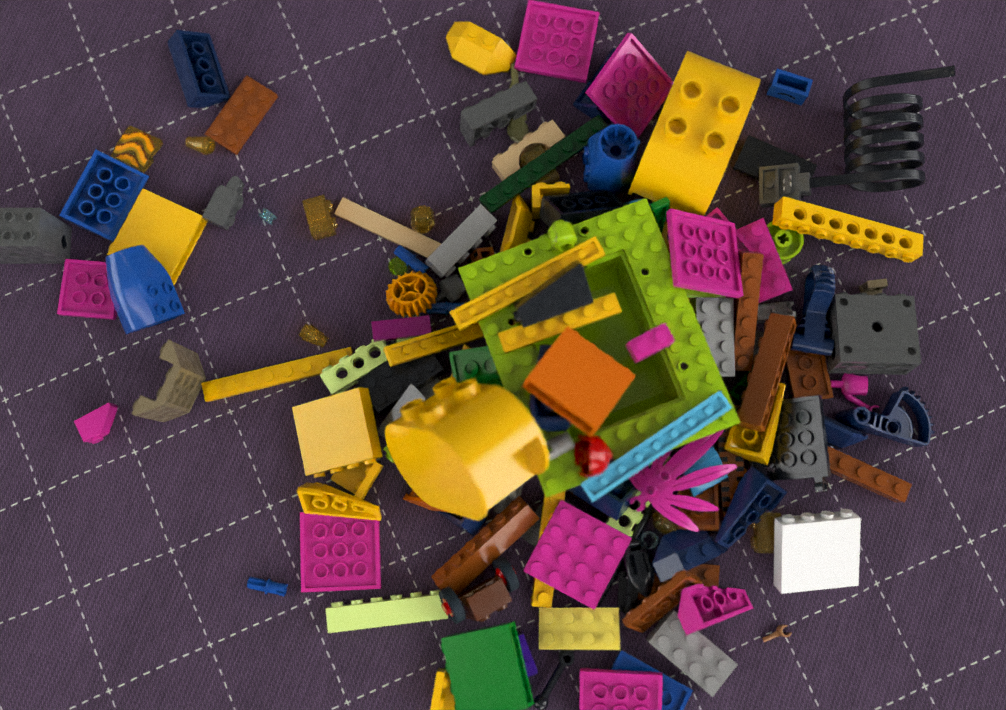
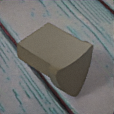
[859,278,888,295]

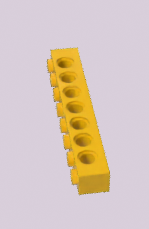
[772,196,924,263]

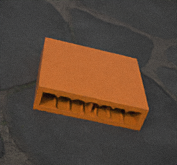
[522,326,636,437]

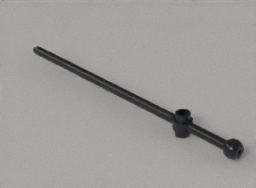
[533,504,655,710]

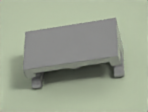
[756,301,797,324]

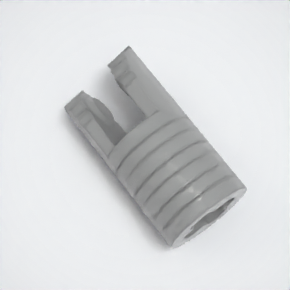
[545,431,575,461]

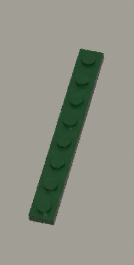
[479,114,608,214]

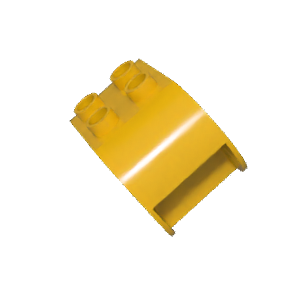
[628,51,761,216]
[385,377,549,520]

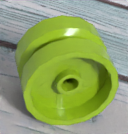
[767,221,804,265]

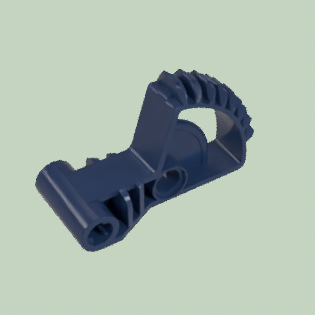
[790,264,836,356]
[835,386,935,447]

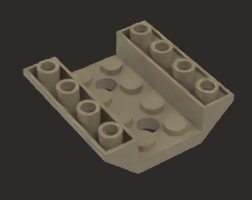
[131,339,206,422]

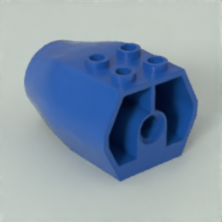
[582,124,640,195]
[105,245,185,335]

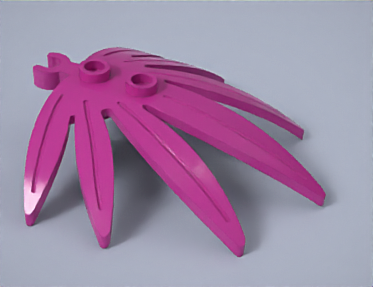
[628,429,737,532]

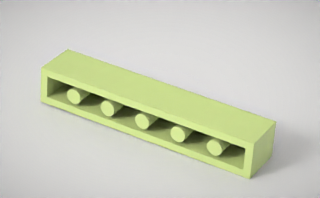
[326,589,449,633]

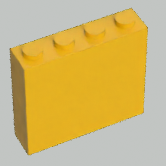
[107,189,207,285]
[292,387,383,478]

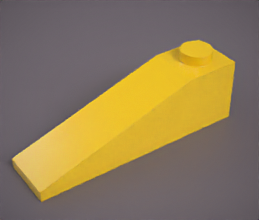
[724,383,786,465]
[297,482,382,521]

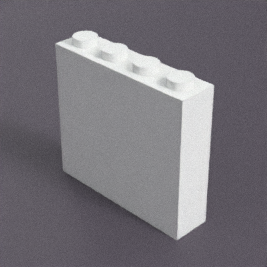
[774,509,861,594]

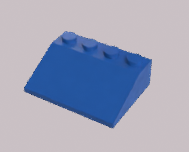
[59,149,149,242]

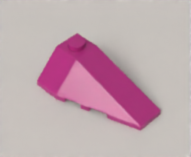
[678,584,753,636]

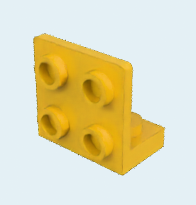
[531,182,570,219]
[331,461,384,499]
[430,668,455,710]

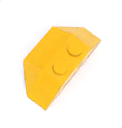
[446,21,517,75]
[500,194,535,252]

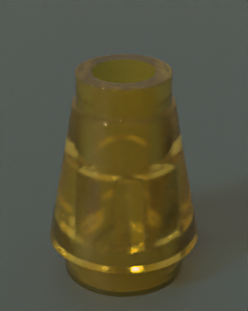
[185,136,215,155]
[299,323,329,348]

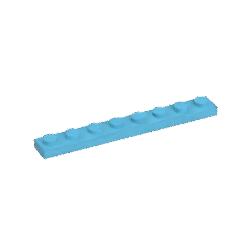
[580,391,732,502]

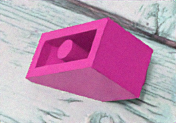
[74,403,118,444]

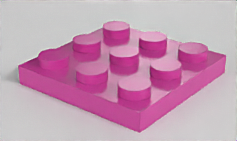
[57,259,117,320]

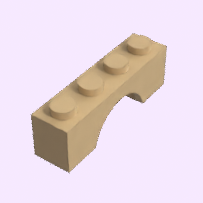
[492,119,566,181]

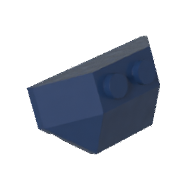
[824,415,868,449]
[651,529,728,583]

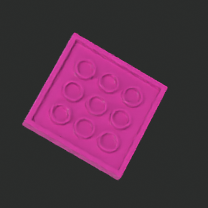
[514,0,600,83]
[585,33,674,139]
[666,209,743,298]
[725,218,793,305]
[523,499,632,609]
[300,512,381,592]
[579,668,662,710]

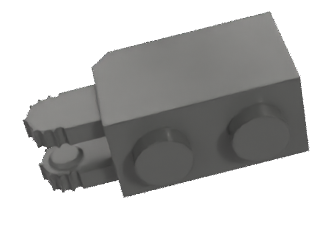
[202,176,244,231]

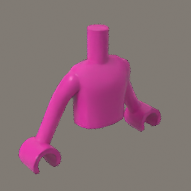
[830,374,879,411]

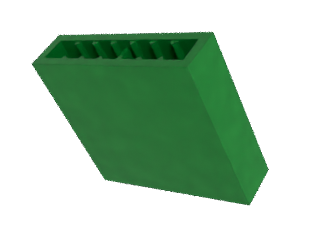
[441,621,534,710]

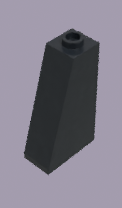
[512,260,594,328]

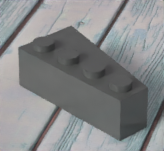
[460,81,537,147]

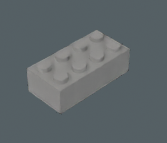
[425,204,497,279]
[689,298,735,378]
[646,609,738,697]

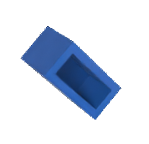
[766,69,813,106]

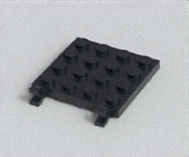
[749,395,831,492]

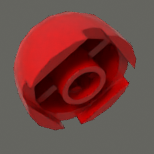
[574,435,612,478]

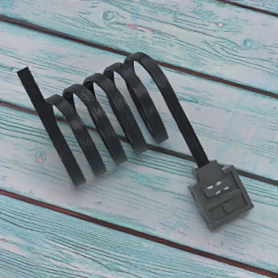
[759,65,955,208]

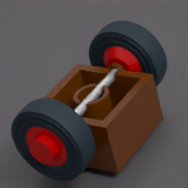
[439,557,519,624]

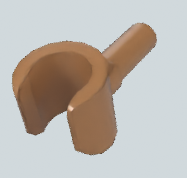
[762,624,792,643]

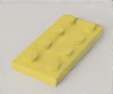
[539,608,620,650]

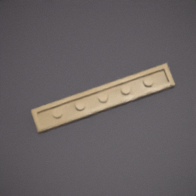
[334,197,441,258]

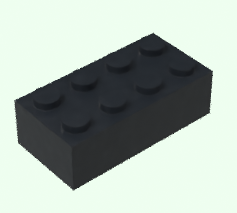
[539,190,626,233]
[357,354,446,415]

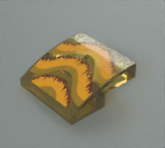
[110,125,163,173]

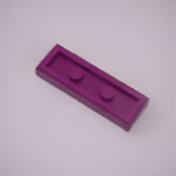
[371,315,431,342]

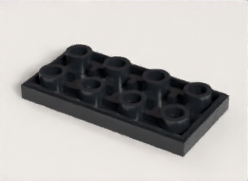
[733,135,817,199]

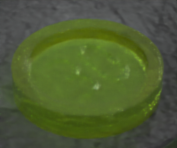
[388,257,408,276]

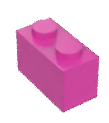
[625,323,675,364]

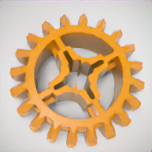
[386,270,437,318]

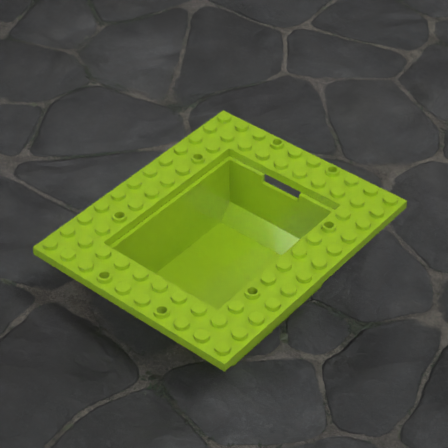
[458,198,740,498]

